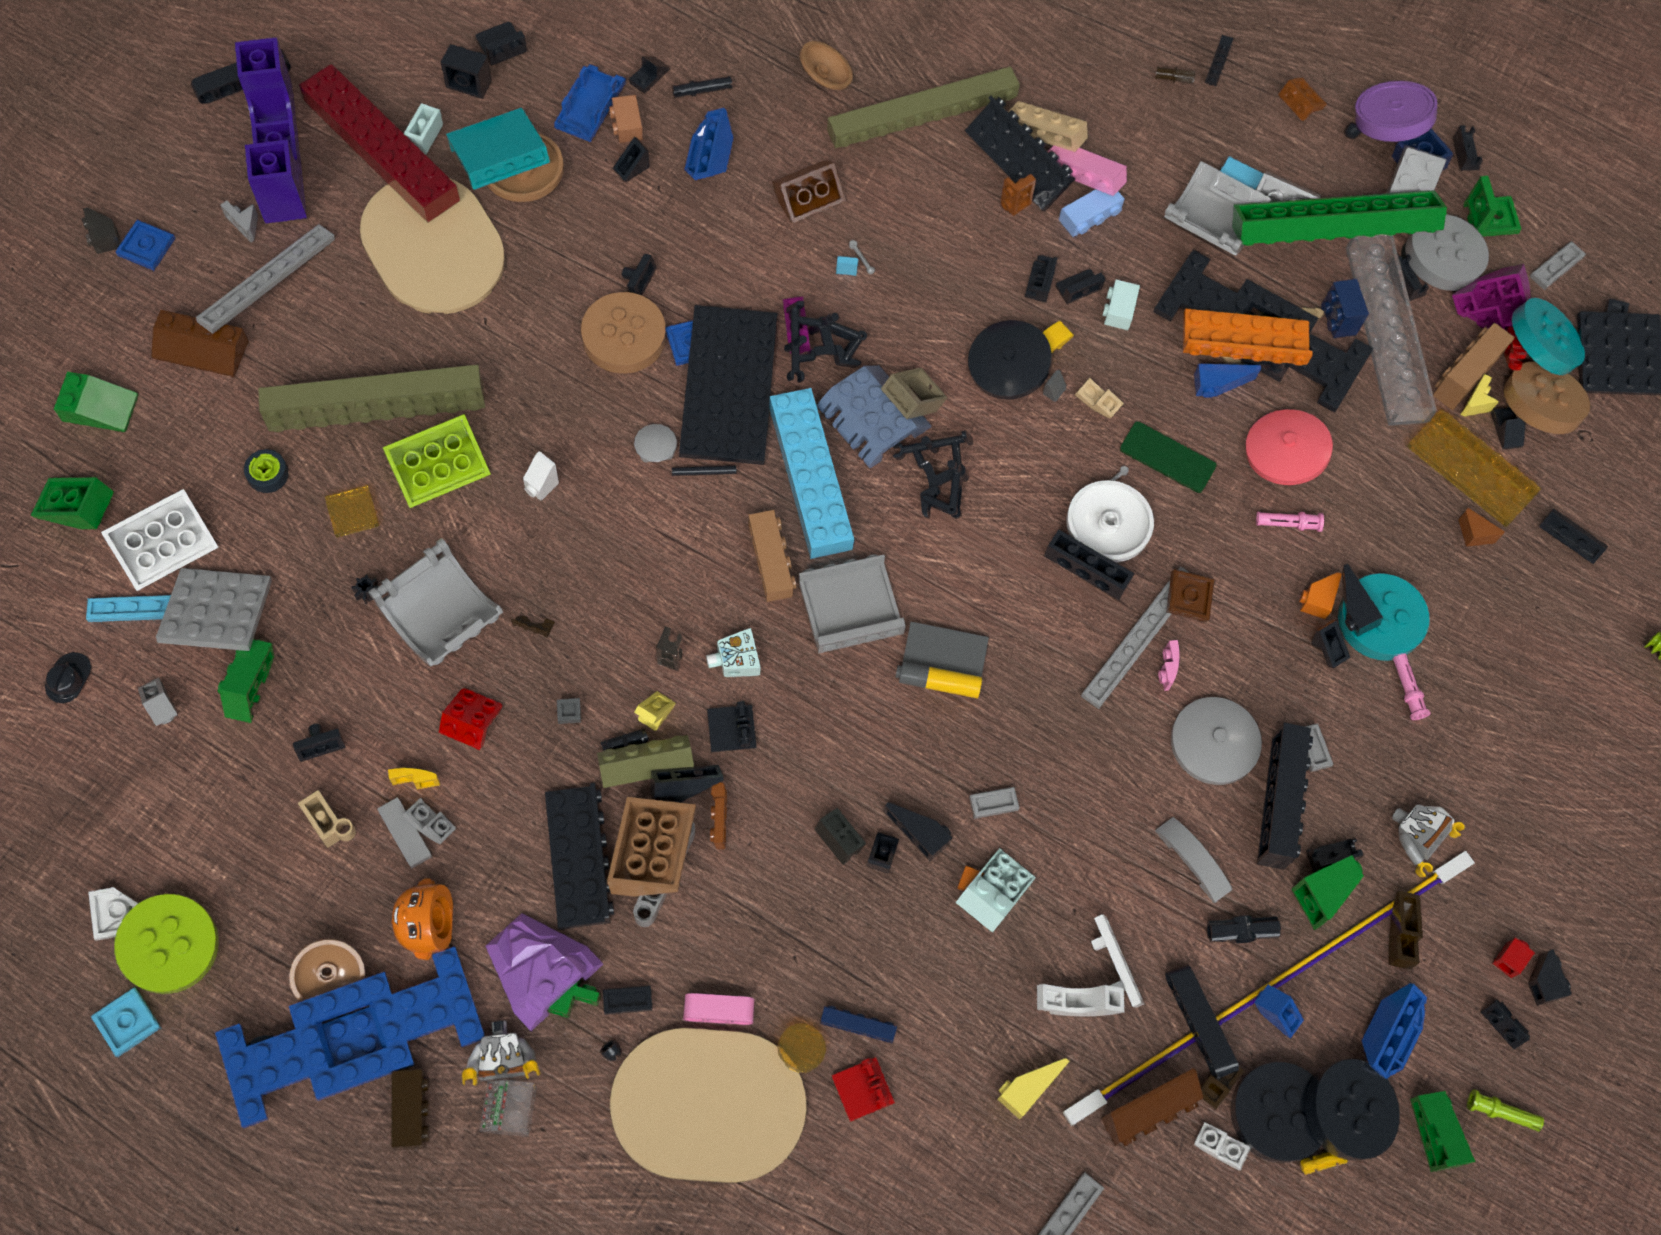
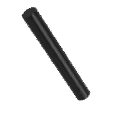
[672,465,737,476]

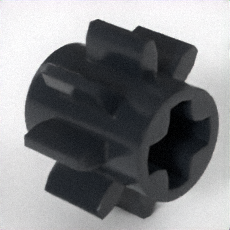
[351,574,379,604]

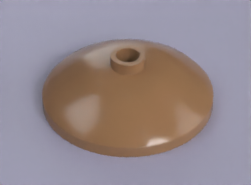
[800,41,853,90]
[289,939,365,1002]

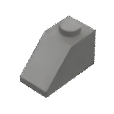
[138,678,178,726]

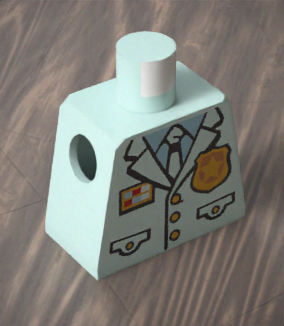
[706,628,761,677]

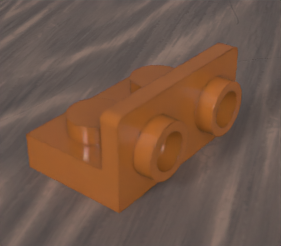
[1279,77,1327,121]
[1000,174,1036,216]

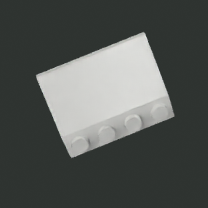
[101,489,218,591]

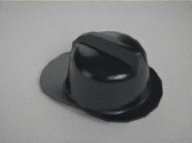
[45,652,91,704]

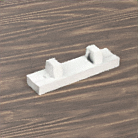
[1091,914,1144,1008]

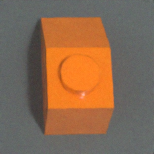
[1299,572,1342,619]

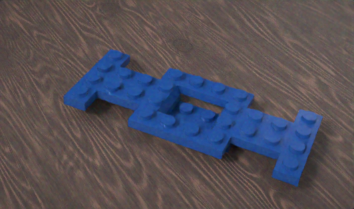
[215,947,485,1128]

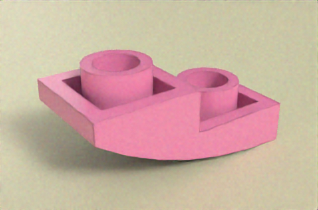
[1158,640,1179,691]

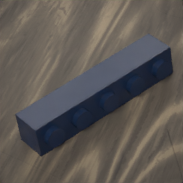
[820,1006,897,1044]

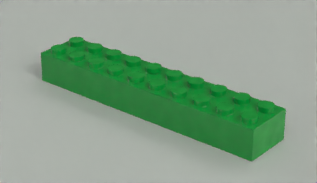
[1232,190,1447,246]

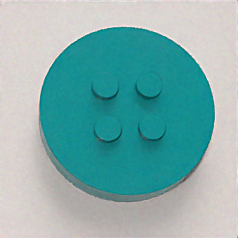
[1512,298,1585,375]
[1338,574,1430,661]

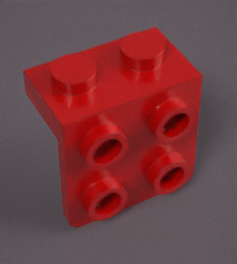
[439,688,502,750]

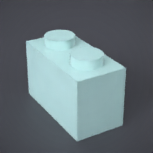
[404,103,443,155]
[1102,280,1140,330]

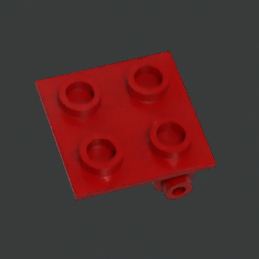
[832,1057,895,1122]

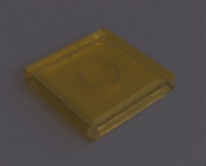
[325,485,379,538]

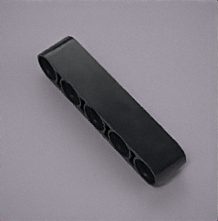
[191,48,291,104]
[1165,964,1239,1079]

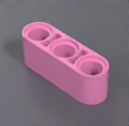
[683,993,755,1025]

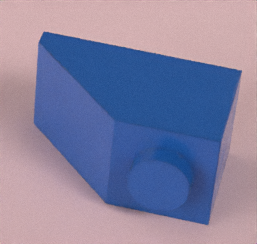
[1254,984,1304,1039]

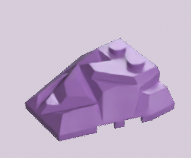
[486,913,603,1031]

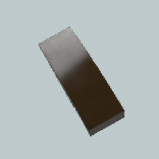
[1388,891,1423,970]

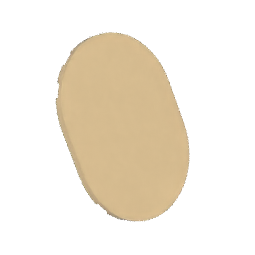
[360,179,505,314]
[610,1028,806,1183]

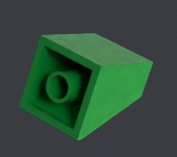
[1291,855,1364,930]

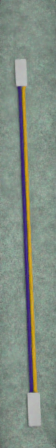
[1063,851,1475,1126]

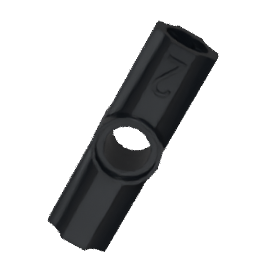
[1206,916,1281,943]

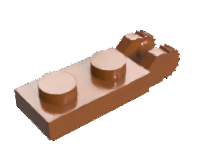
[710,782,727,849]

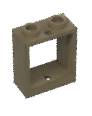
[881,367,948,419]

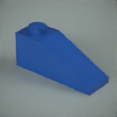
[1194,364,1261,398]

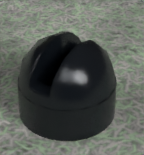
[1344,122,1362,139]
[600,1039,622,1061]

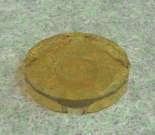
[777,1024,826,1073]

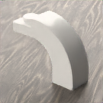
[1037,984,1124,1016]

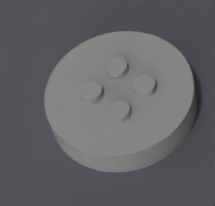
[1405,214,1489,291]

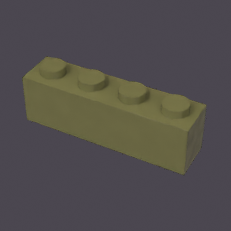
[597,735,694,788]

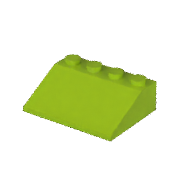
[382,414,491,508]

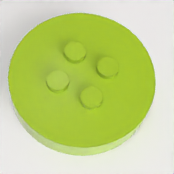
[114,894,219,994]

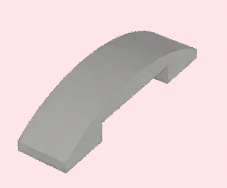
[1155,817,1232,904]

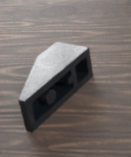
[1342,563,1383,637]
[650,765,724,803]
[883,802,952,861]

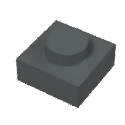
[557,698,581,724]

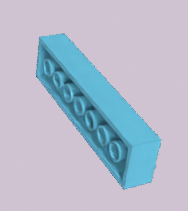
[769,388,854,559]

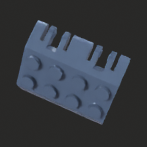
[817,366,931,468]

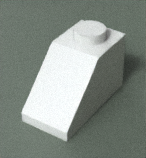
[523,451,559,501]

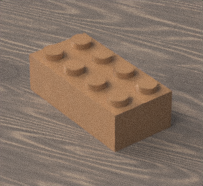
[1433,323,1515,411]

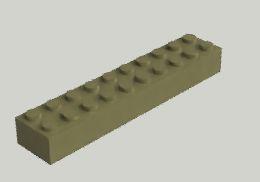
[258,365,486,432]

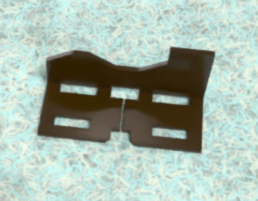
[511,616,555,638]

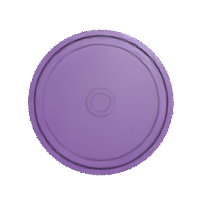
[1355,81,1437,141]

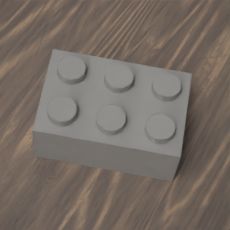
[1386,145,1446,194]

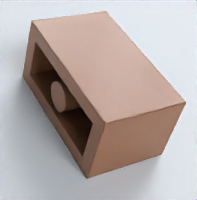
[609,95,643,143]

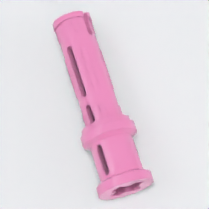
[1256,512,1324,532]
[1393,654,1431,720]

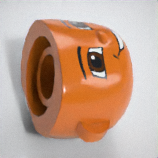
[392,878,453,960]

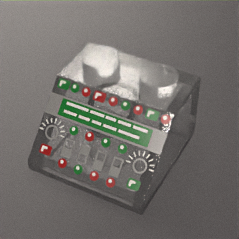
[479,1080,537,1137]

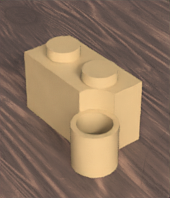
[298,790,356,848]

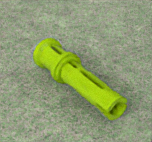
[1467,1089,1544,1132]

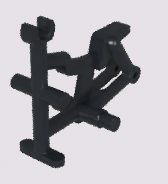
[784,301,867,383]
[893,430,974,519]

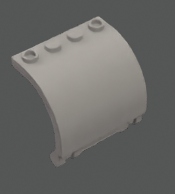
[1165,161,1272,256]
[368,538,503,667]

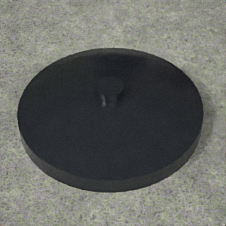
[968,320,1052,400]

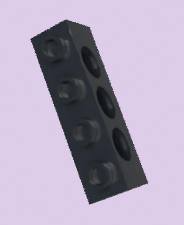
[1044,529,1135,600]

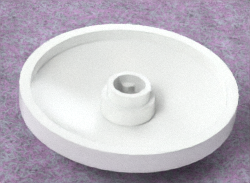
[1067,480,1154,562]

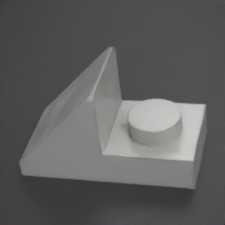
[220,201,258,242]

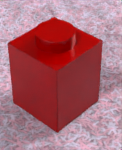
[1492,937,1535,978]

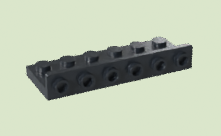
[964,95,1075,212]
[545,782,614,930]

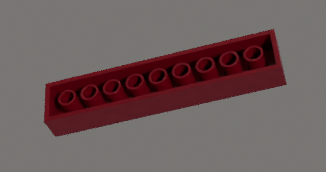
[299,64,460,223]

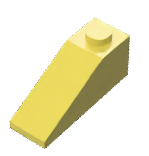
[998,1058,1069,1119]

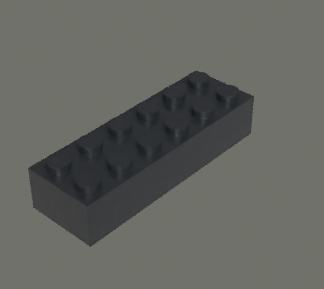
[1257,722,1313,870]

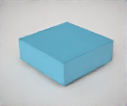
[836,256,858,276]

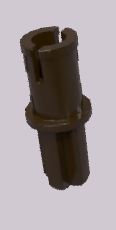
[1155,66,1195,83]

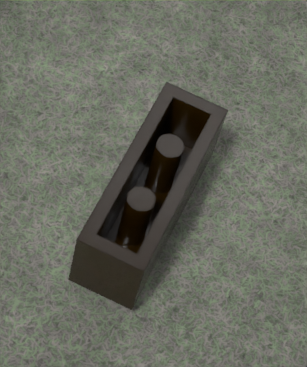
[391,1069,430,1151]

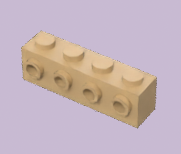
[1009,101,1088,152]

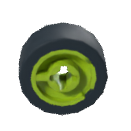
[243,449,289,493]

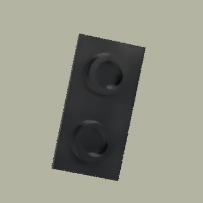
[601,729,649,751]
[1481,999,1531,1050]

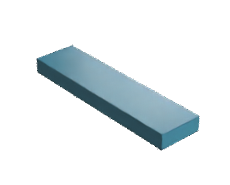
[86,595,171,622]

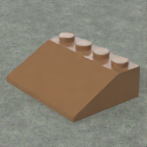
[607,797,696,897]

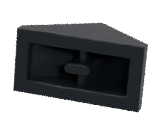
[613,137,650,182]

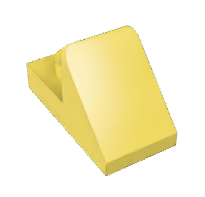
[1460,374,1498,417]
[634,691,676,731]

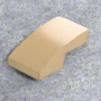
[1075,378,1124,419]

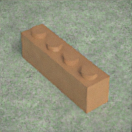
[748,510,796,602]

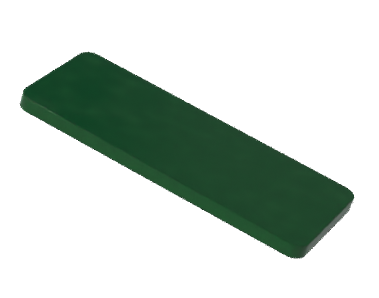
[1120,421,1217,493]

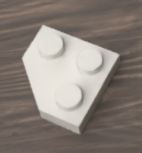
[89,887,138,941]

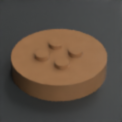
[581,292,666,374]
[1504,362,1590,434]

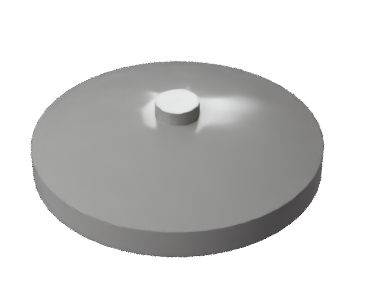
[1171,697,1262,785]

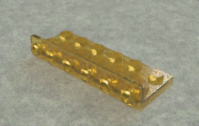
[1406,409,1541,527]

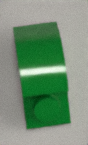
[547,980,601,1018]

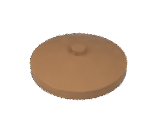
[487,133,564,202]

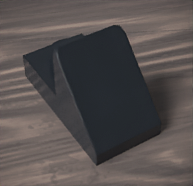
[629,56,670,94]
[1491,407,1526,450]
[1311,619,1351,669]
[867,832,899,874]

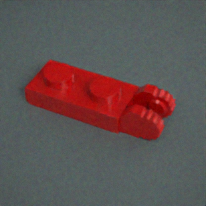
[1504,327,1527,371]

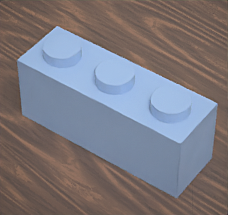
[1059,189,1124,237]

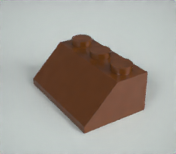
[772,160,846,223]

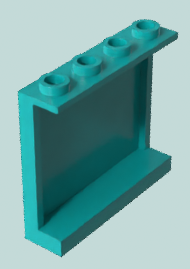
[446,108,550,190]

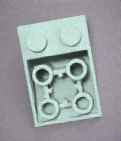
[956,848,1036,932]

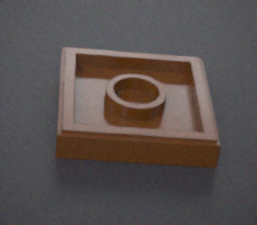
[1166,569,1214,622]

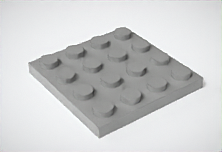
[156,568,272,651]

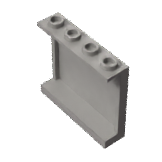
[798,554,905,654]

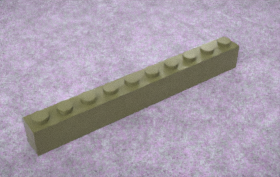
[827,67,1020,148]

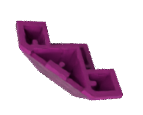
[1452,264,1531,332]

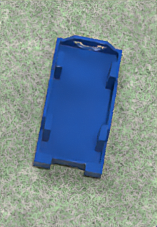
[554,64,626,142]

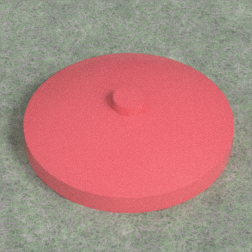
[1246,409,1333,485]

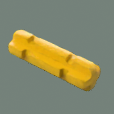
[1300,1152,1348,1174]

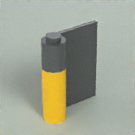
[895,622,989,699]

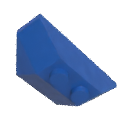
[684,108,733,180]
[1362,983,1427,1079]

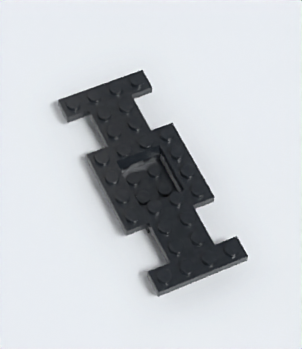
[1153,250,1374,413]

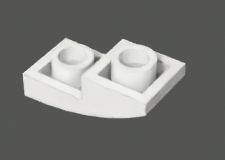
[1194,1122,1250,1171]

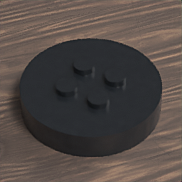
[1305,1059,1400,1161]
[1230,1062,1321,1163]

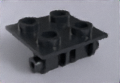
[707,701,757,752]

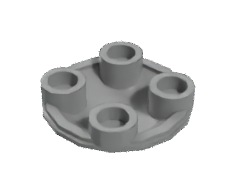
[634,424,677,462]

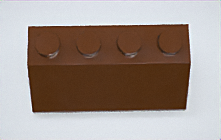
[151,310,249,377]
[1101,1068,1203,1147]

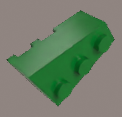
[218,639,274,723]
[1410,1091,1476,1172]

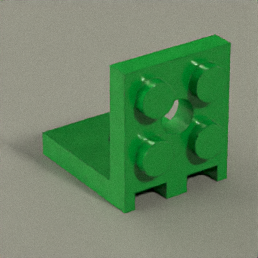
[1463,176,1522,237]

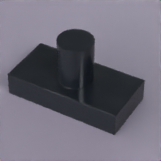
[622,253,657,296]
[293,724,346,762]

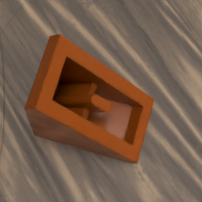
[1458,508,1505,547]

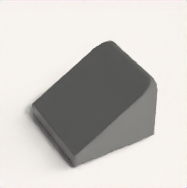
[1043,370,1066,402]

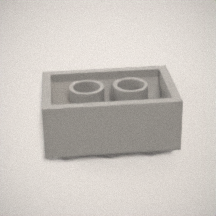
[1257,171,1321,202]

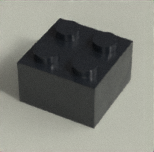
[440,44,492,99]

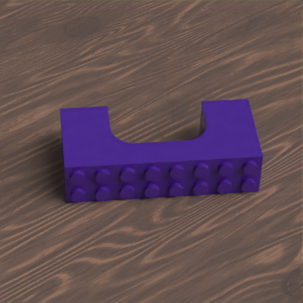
[235,37,307,224]

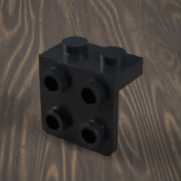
[476,22,527,66]

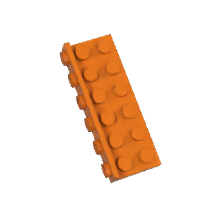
[1183,309,1312,366]

